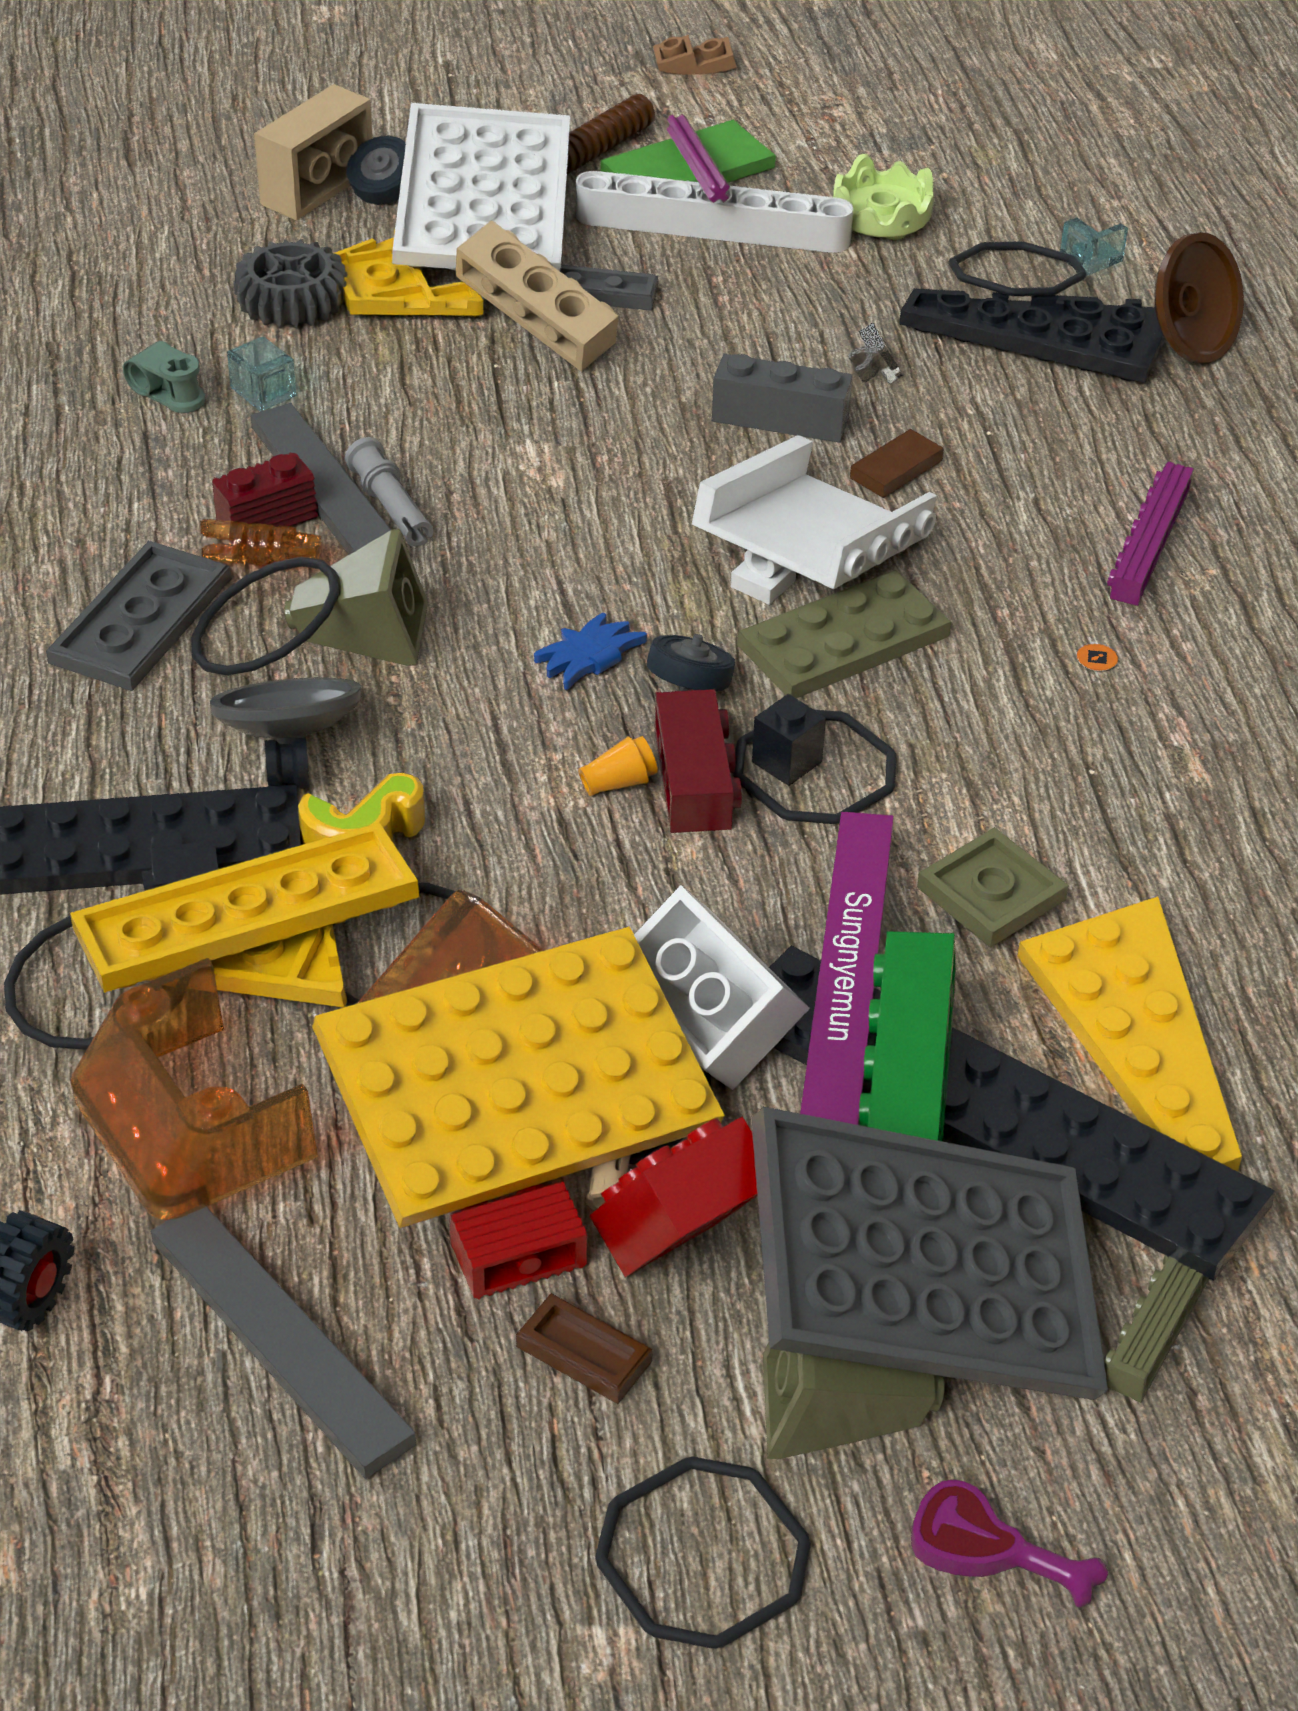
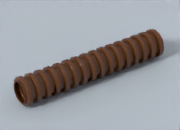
[566,93,655,175]

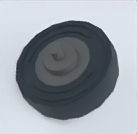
[647,634,735,691]

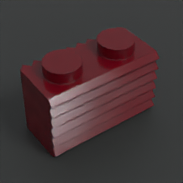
[212,452,318,545]

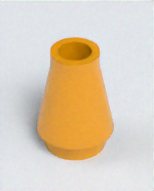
[578,736,658,796]

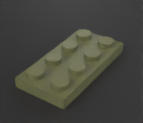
[738,570,951,698]

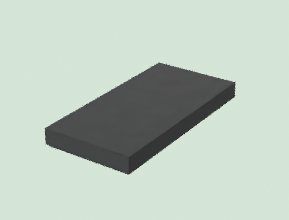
[46,540,232,691]

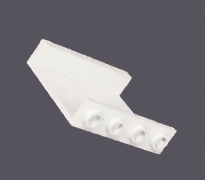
[692,435,937,589]

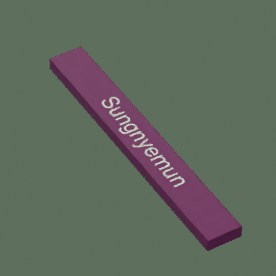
[800,812,894,1125]

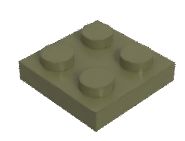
[917,827,1069,948]

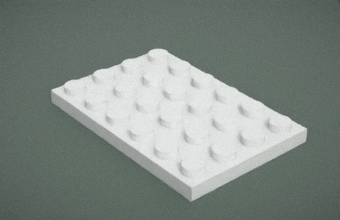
[392,103,570,271]

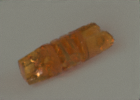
[200,519,322,566]

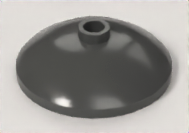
[210,677,362,744]

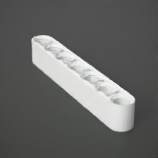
[576,171,853,253]

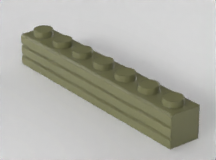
[1104,1255,1209,1403]

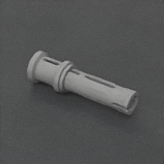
[345,437,434,546]

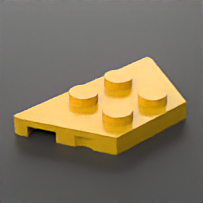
[148,924,347,1008]

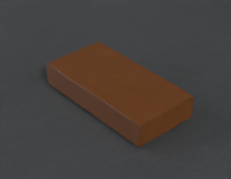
[850,429,944,498]
[516,1293,653,1404]

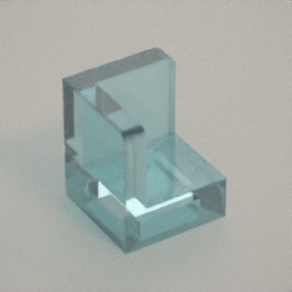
[1060,217,1128,276]
[227,337,297,412]

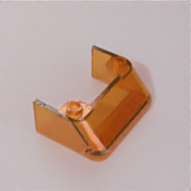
[70,958,318,1220]

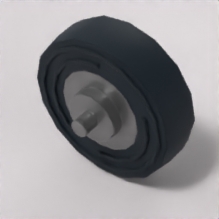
[347,135,406,205]

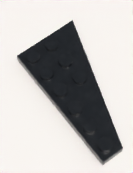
[899,288,1166,383]

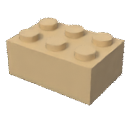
[254,84,373,221]

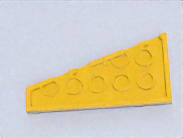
[1017,896,1242,1171]

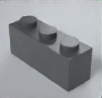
[712,353,853,443]

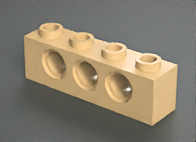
[456,220,619,372]

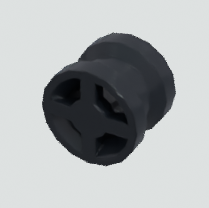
[265,737,310,789]

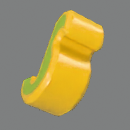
[298,773,425,844]

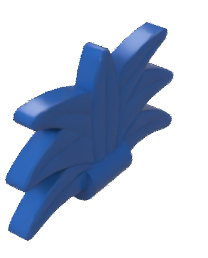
[534,613,647,690]

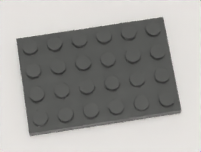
[751,1106,1108,1400]

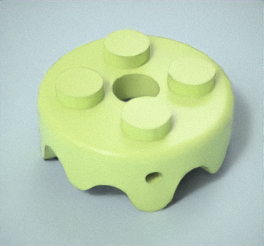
[833,154,934,240]

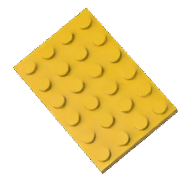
[312,926,725,1228]

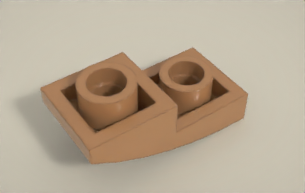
[653,35,737,75]

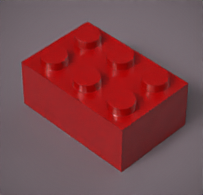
[589,1116,758,1278]

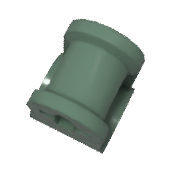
[123,341,206,413]

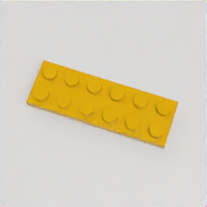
[70,822,420,993]

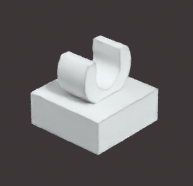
[731,550,796,605]

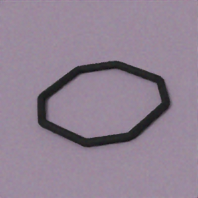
[949,241,1087,297]
[733,709,897,824]
[595,1457,811,1649]

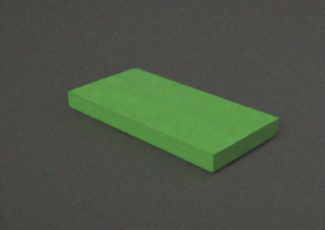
[600,120,776,183]

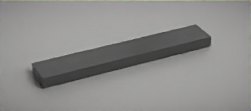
[250,403,391,555]
[151,1200,416,1480]

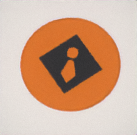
[1077,644,1118,671]

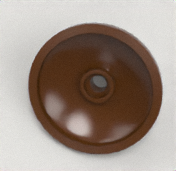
[1154,232,1244,363]

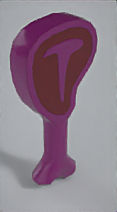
[911,1479,1108,1608]

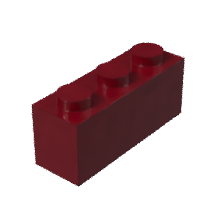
[654,689,742,833]

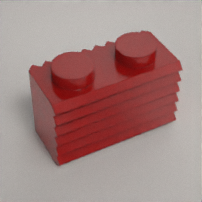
[449,1181,587,1300]

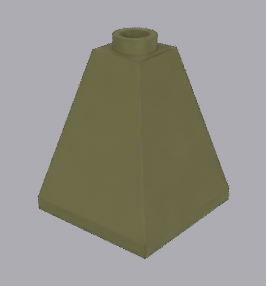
[284,529,428,666]
[763,1342,944,1459]

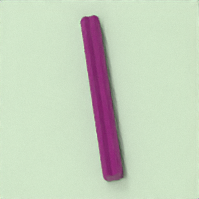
[666,114,730,203]

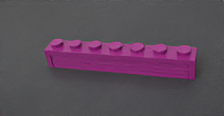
[1107,462,1194,606]

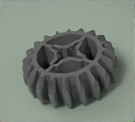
[233,239,348,328]

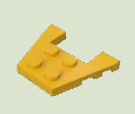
[333,230,484,316]

